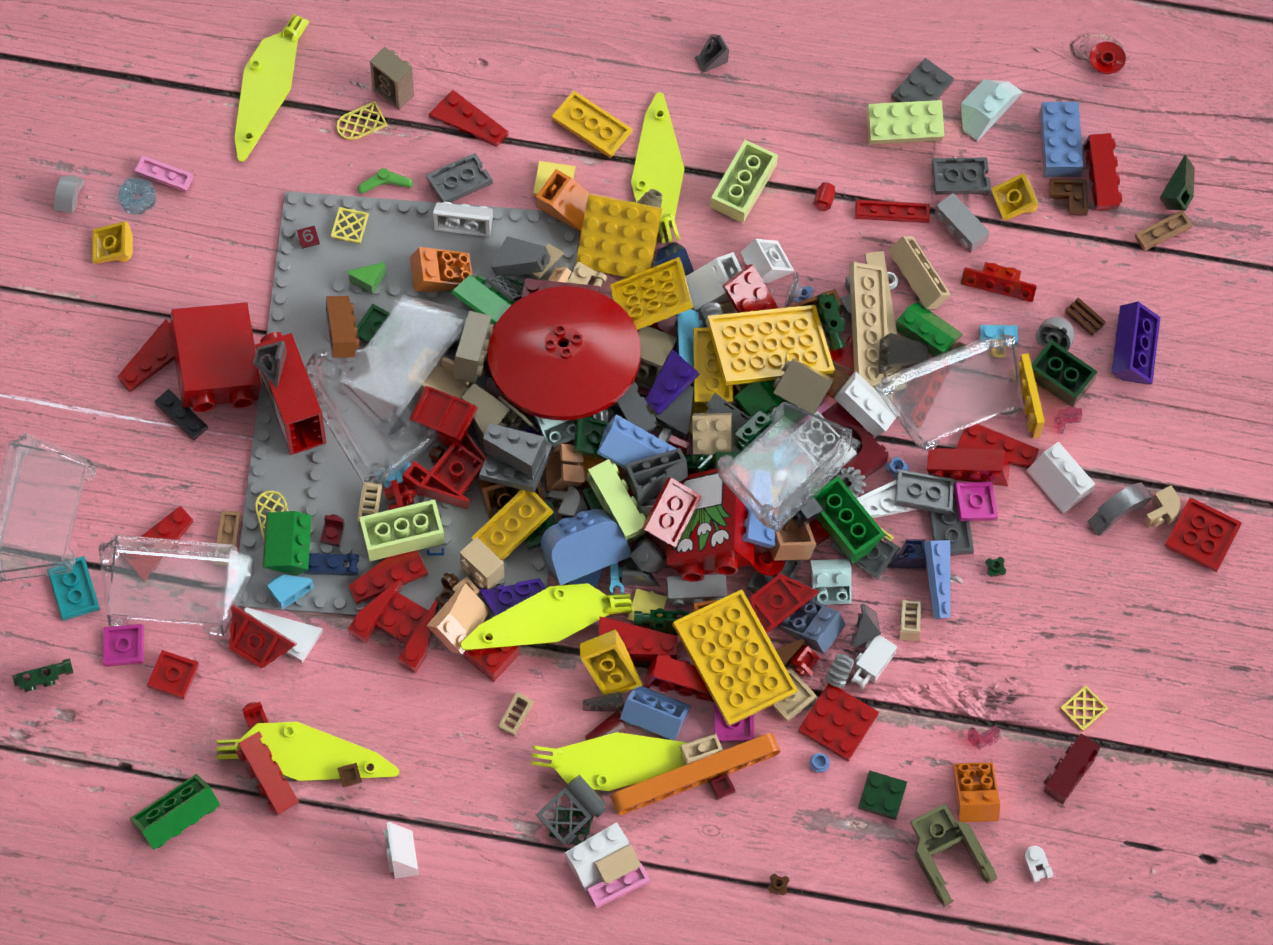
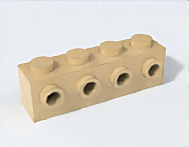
[888,236,951,309]

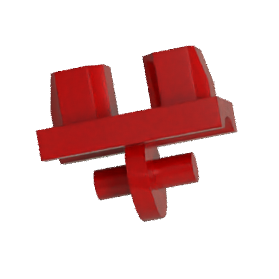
[384,479,417,510]

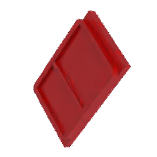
[409,386,478,442]

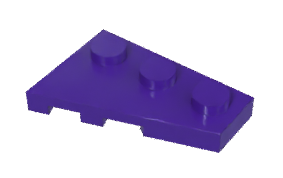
[646,349,700,415]
[480,578,546,617]

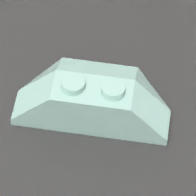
[961,79,1023,142]

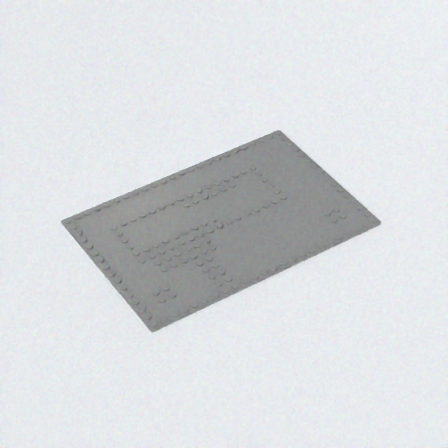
[232,191,579,623]

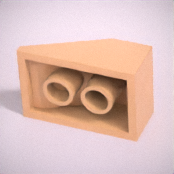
[427,583,490,654]

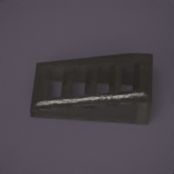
[582,692,624,712]

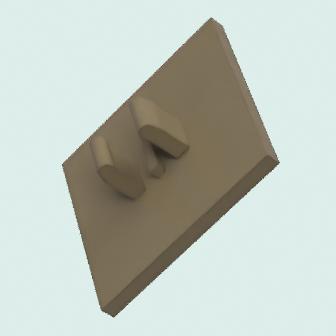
[498,396,540,433]

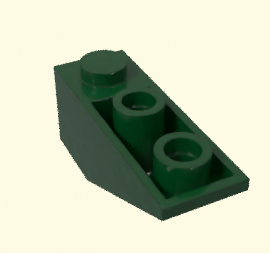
[1160,155,1195,211]
[684,454,713,475]

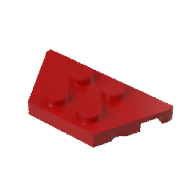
[750,573,819,634]
[229,605,297,668]

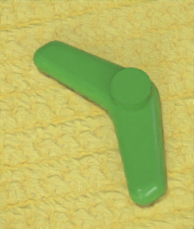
[358,168,413,194]

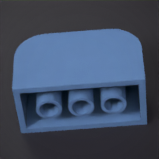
[541,509,630,585]

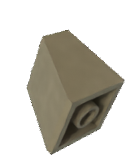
[634,326,678,390]
[772,358,833,415]
[462,383,511,448]

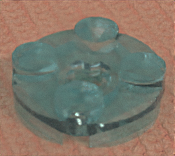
[118,178,156,215]

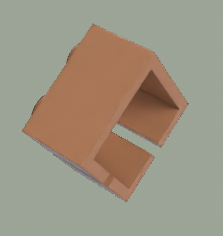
[544,444,585,493]
[769,515,816,561]

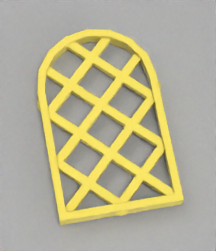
[337,101,388,141]
[256,491,288,540]

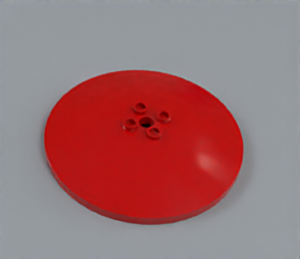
[488,286,641,421]

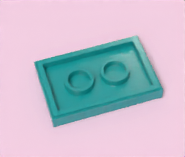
[47,556,100,621]

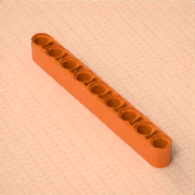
[610,733,781,815]

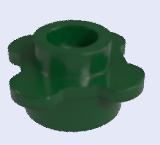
[985,557,1006,577]

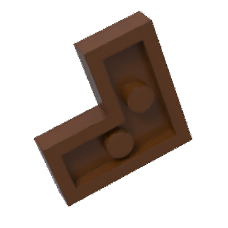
[1049,179,1088,216]

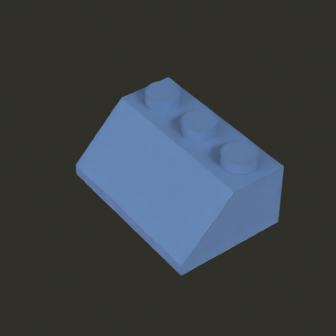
[620,686,691,741]

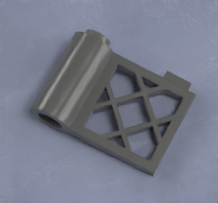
[536,774,606,844]

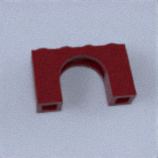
[821,402,889,485]

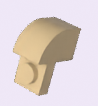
[1144,485,1180,528]

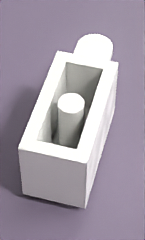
[851,635,897,690]

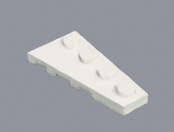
[857,480,918,518]
[244,607,323,663]

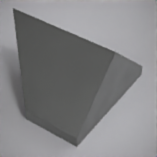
[695,34,729,72]
[253,341,287,388]
[622,557,661,587]
[851,604,881,647]

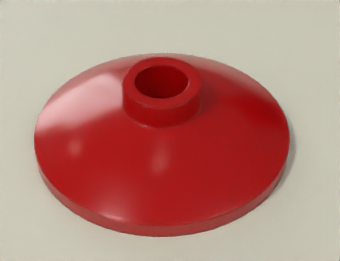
[1089,41,1126,74]
[750,545,785,576]

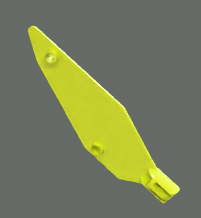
[234,14,309,162]
[631,92,685,244]
[461,583,633,650]
[216,722,399,781]
[530,732,687,791]

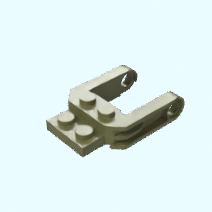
[910,803,997,906]

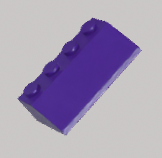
[1112,301,1160,385]

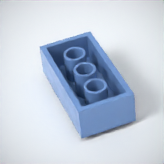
[1039,102,1083,177]

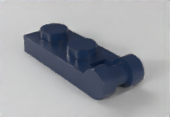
[304,553,359,576]

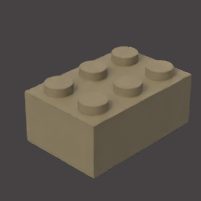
[370,47,414,110]
[453,311,494,383]

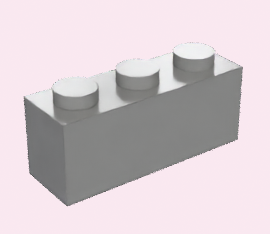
[935,193,990,252]
[667,574,727,607]

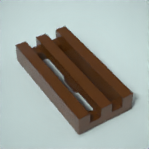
[1065,297,1106,336]

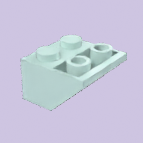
[534,416,576,447]
[810,559,851,605]

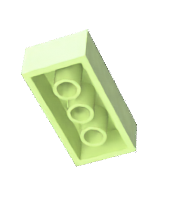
[866,100,944,144]
[710,140,778,223]
[587,459,646,543]
[359,500,445,561]

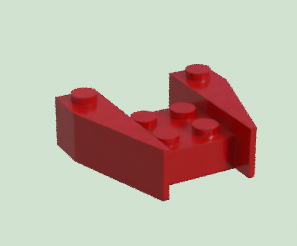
[402,432,486,510]
[348,579,438,673]

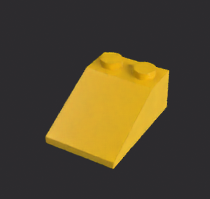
[580,630,642,700]

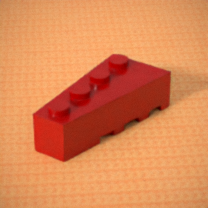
[1083,133,1122,211]
[927,448,1010,486]
[599,616,678,662]
[643,654,715,703]
[236,731,299,816]

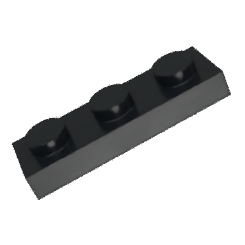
[155,389,208,441]

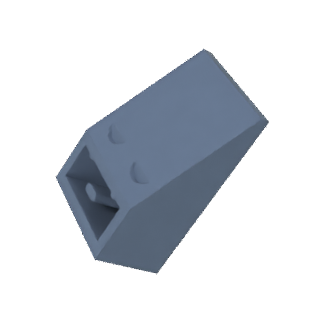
[777,600,846,654]

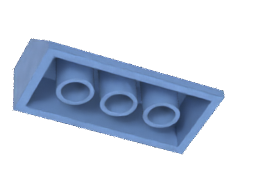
[597,414,677,470]

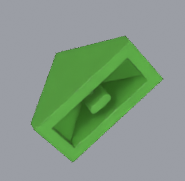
[348,262,386,294]

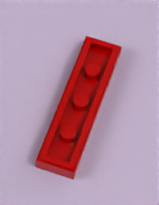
[855,200,930,223]

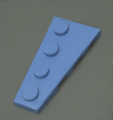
[742,470,776,548]
[924,540,951,619]

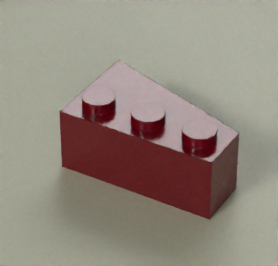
[1043,733,1101,804]

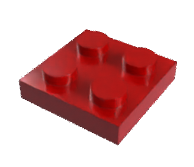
[147,650,199,699]

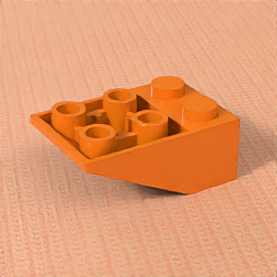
[536,169,589,232]
[410,247,473,292]
[953,762,1000,822]

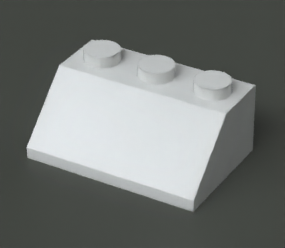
[433,202,493,237]
[834,371,896,437]
[1026,442,1095,514]
[565,822,629,892]

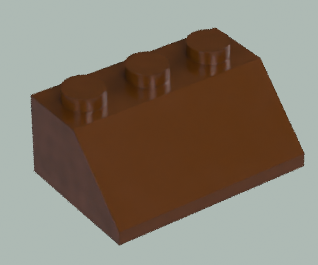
[478,480,545,520]

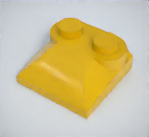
[991,173,1039,221]
[92,221,133,264]

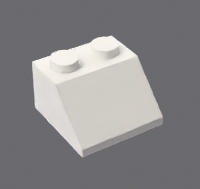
[741,239,794,283]

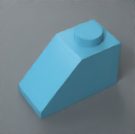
[267,575,314,610]

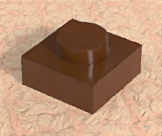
[337,762,362,788]

